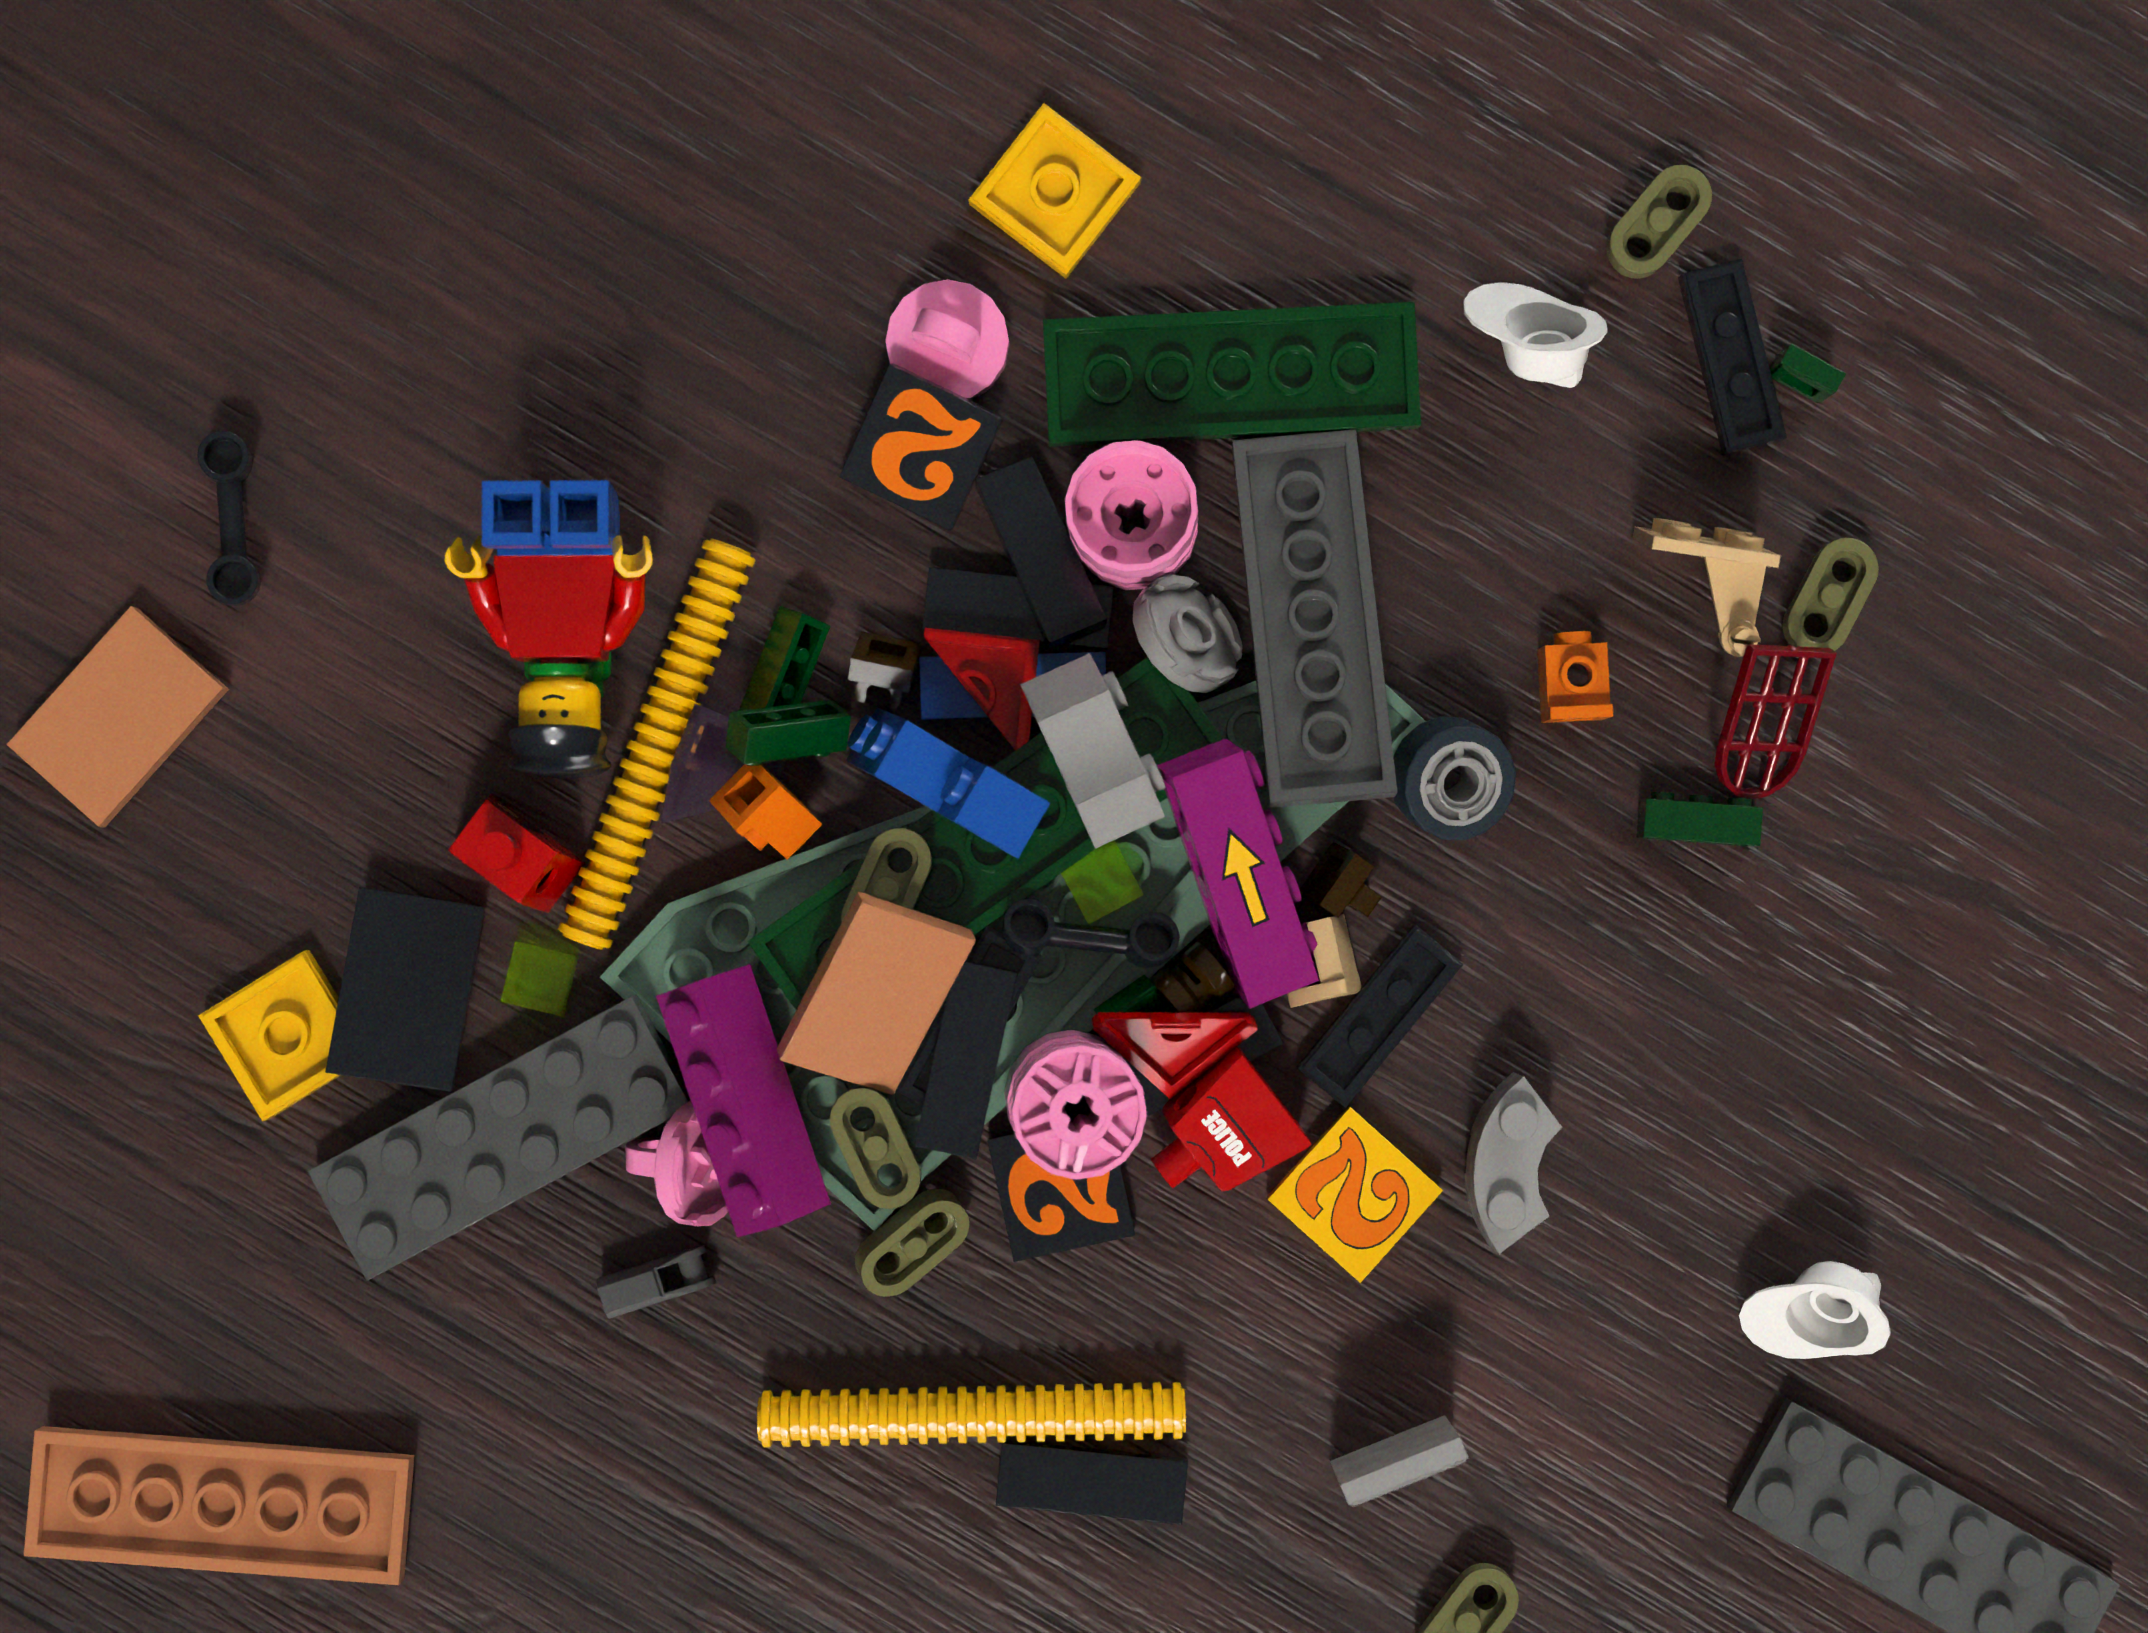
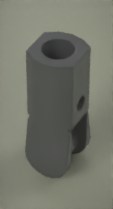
[596,1245,717,1319]

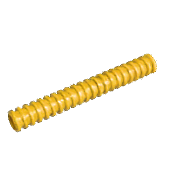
[558,539,756,950]
[757,1382,1186,1448]

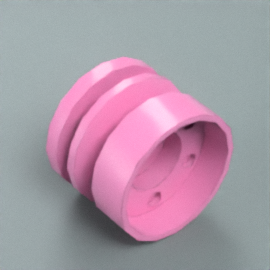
[1065,440,1198,590]
[1004,1030,1147,1180]

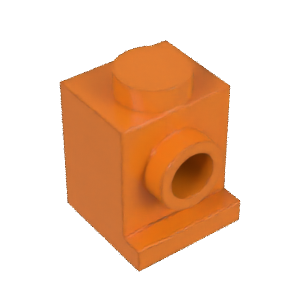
[1537,631,1613,723]
[709,764,822,860]

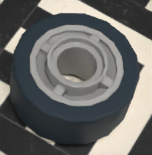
[1393,716,1516,840]

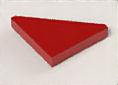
[924,628,1040,751]
[1091,1012,1258,1099]

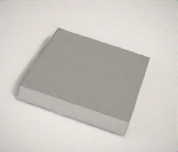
[1330,1415,1468,1507]

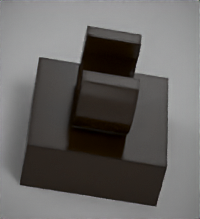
[848,631,922,709]
[1300,842,1382,918]

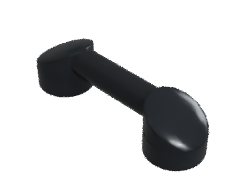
[197,431,261,606]
[1002,899,1180,968]

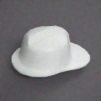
[1463,282,1607,388]
[1739,1261,1891,1359]

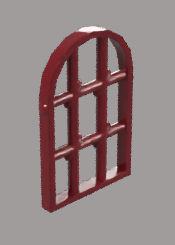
[1714,644,1837,799]

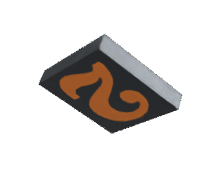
[839,363,1005,531]
[987,1120,1135,1262]

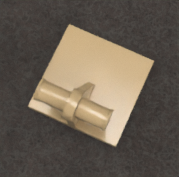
[1632,518,1781,657]

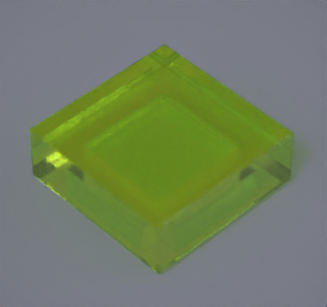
[1061,840,1144,924]
[500,941,579,1016]

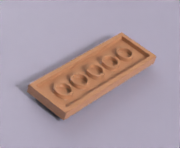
[24,1426,415,1585]

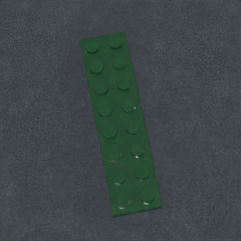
[747,657,1223,1010]

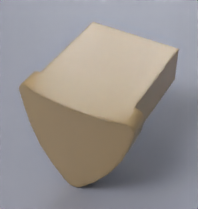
[1287,914,1362,1008]

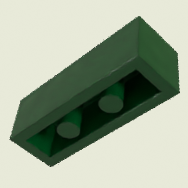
[739,606,831,711]
[725,700,851,766]
[1636,792,1763,847]

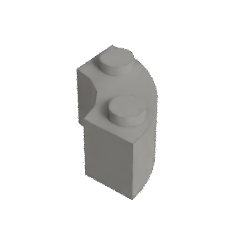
[1020,653,1166,848]
[1464,1072,1562,1254]

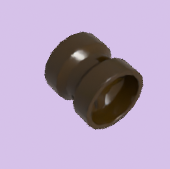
[1150,942,1235,1012]

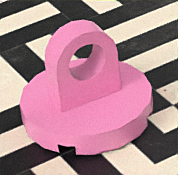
[885,279,1009,400]
[625,1100,728,1226]

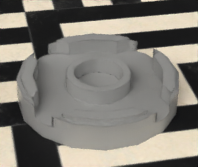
[1133,574,1242,693]

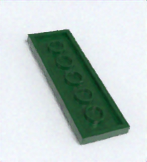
[1043,302,1421,447]

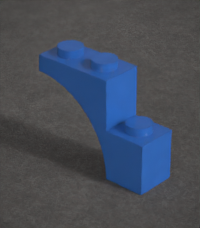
[846,708,1050,859]

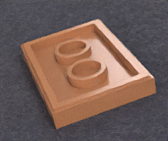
[6,606,229,827]
[777,892,976,1095]

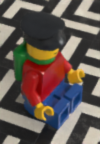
[445,480,653,779]

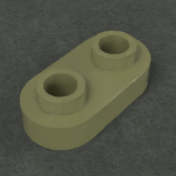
[1606,165,1712,279]
[1782,538,1879,651]
[841,828,932,922]
[830,1087,922,1209]
[855,1189,969,1297]
[1417,1563,1519,1633]

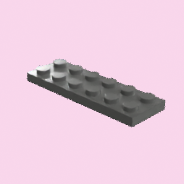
[1232,429,1397,808]
[307,994,691,1281]
[1726,1398,2120,1633]

